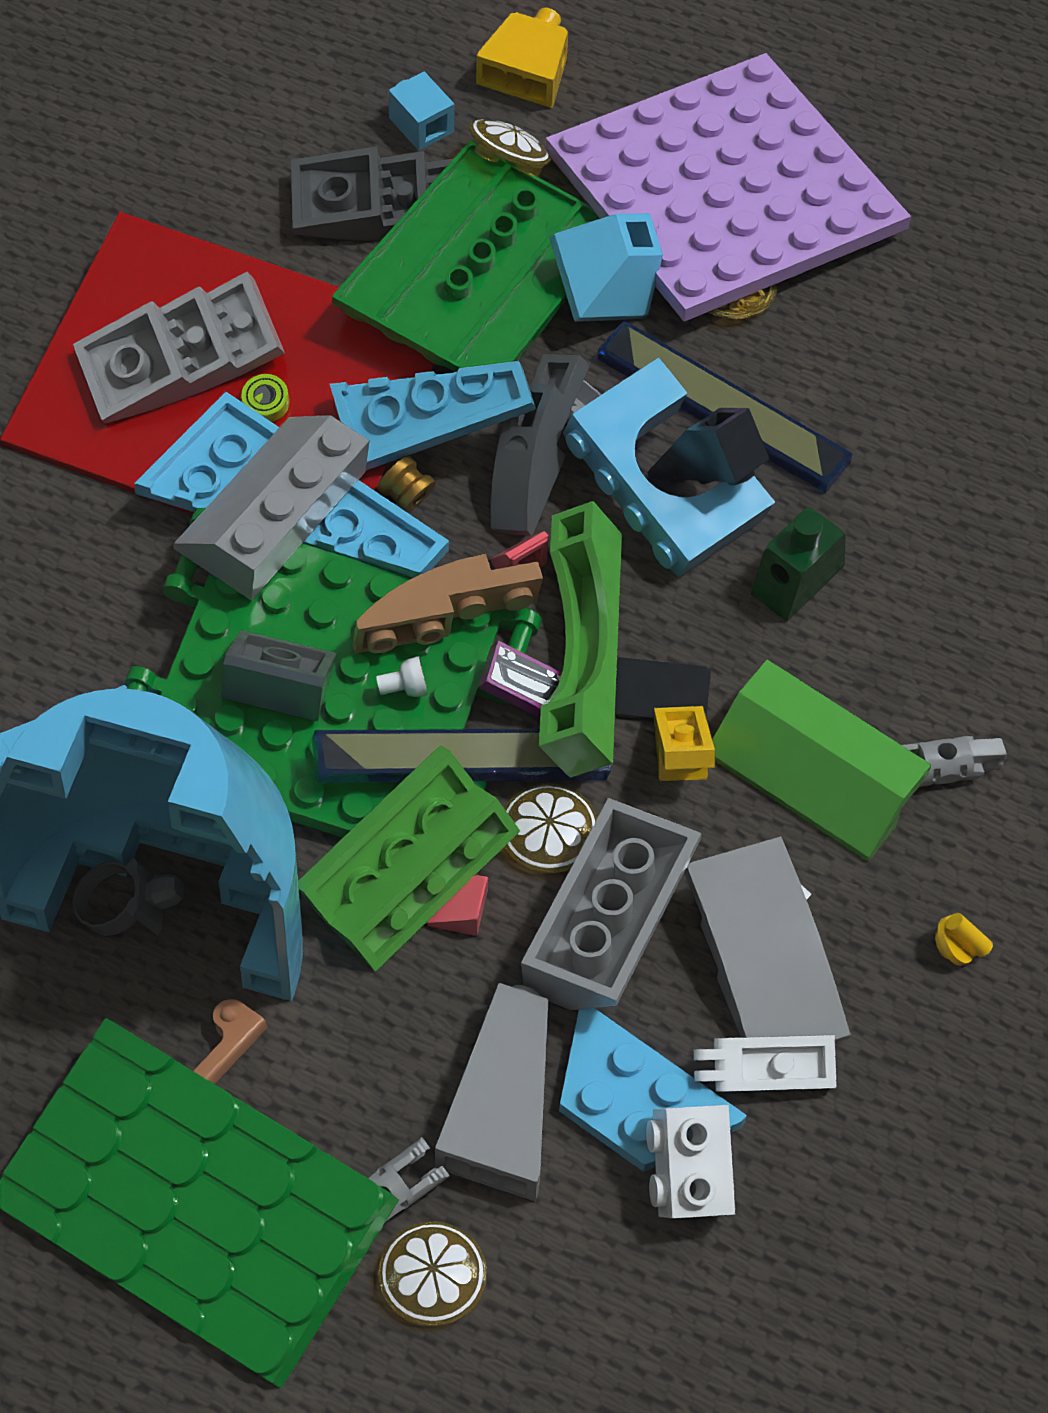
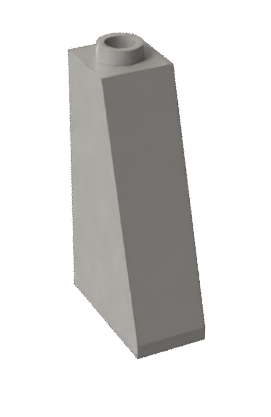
[435,983,548,1202]

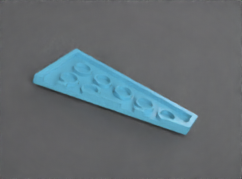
[134,392,449,578]

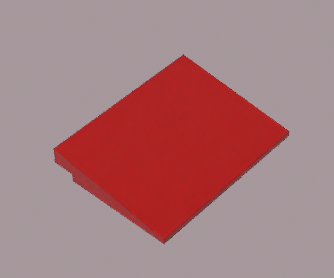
[0,211,443,514]

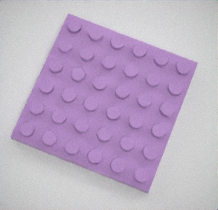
[545,53,911,322]

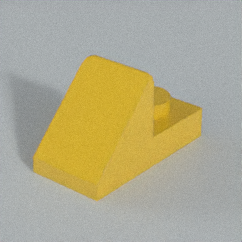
[654,706,715,781]

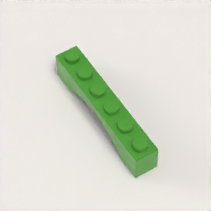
[539,501,622,777]

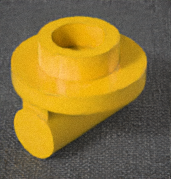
[935,913,993,966]

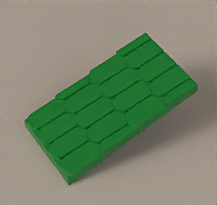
[332,140,600,372]
[0,1018,399,1388]

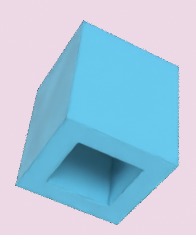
[389,71,454,151]

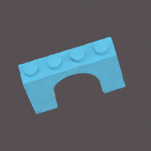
[563,358,775,578]

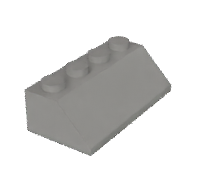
[173,415,370,601]
[521,798,701,1010]

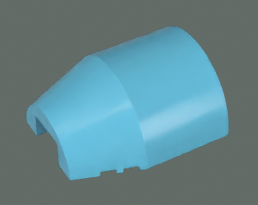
[0,689,303,1002]

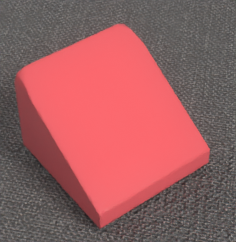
[491,531,549,569]
[427,875,488,936]

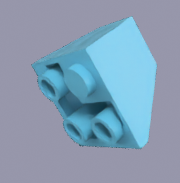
[549,213,663,322]

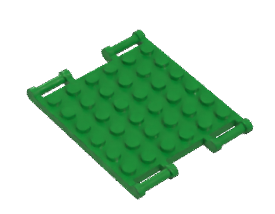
[124,508,542,837]

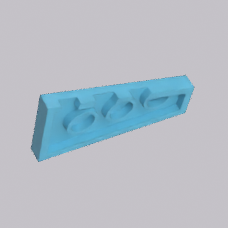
[330,361,536,471]

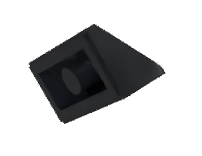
[615,657,711,721]

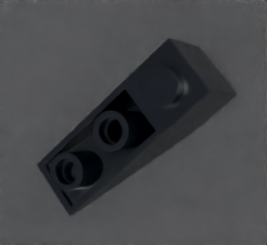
[647,408,769,486]

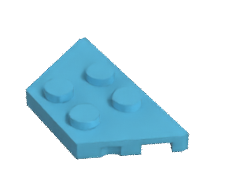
[559,1008,747,1172]

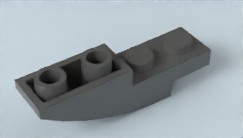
[491,354,590,536]

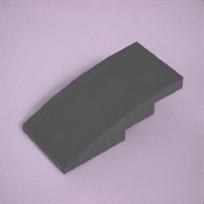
[291,146,454,241]

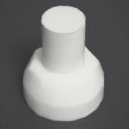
[376,656,428,697]

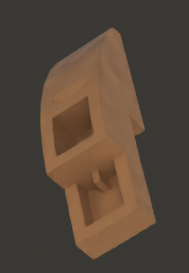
[353,554,543,654]

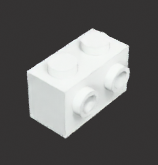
[646,1105,735,1218]

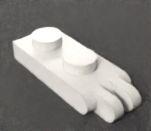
[694,1035,836,1091]

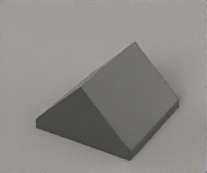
[221,630,336,721]

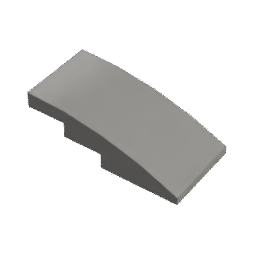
[73,272,285,423]
[685,836,851,1042]

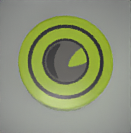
[241,374,290,422]

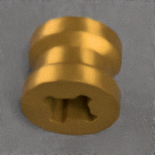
[376,456,436,513]

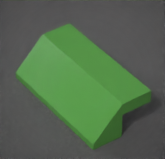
[712,660,931,862]
[298,745,520,972]

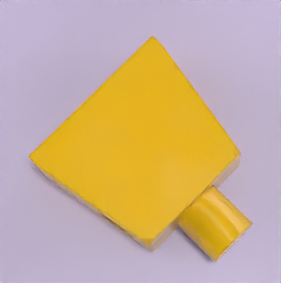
[476,7,568,108]

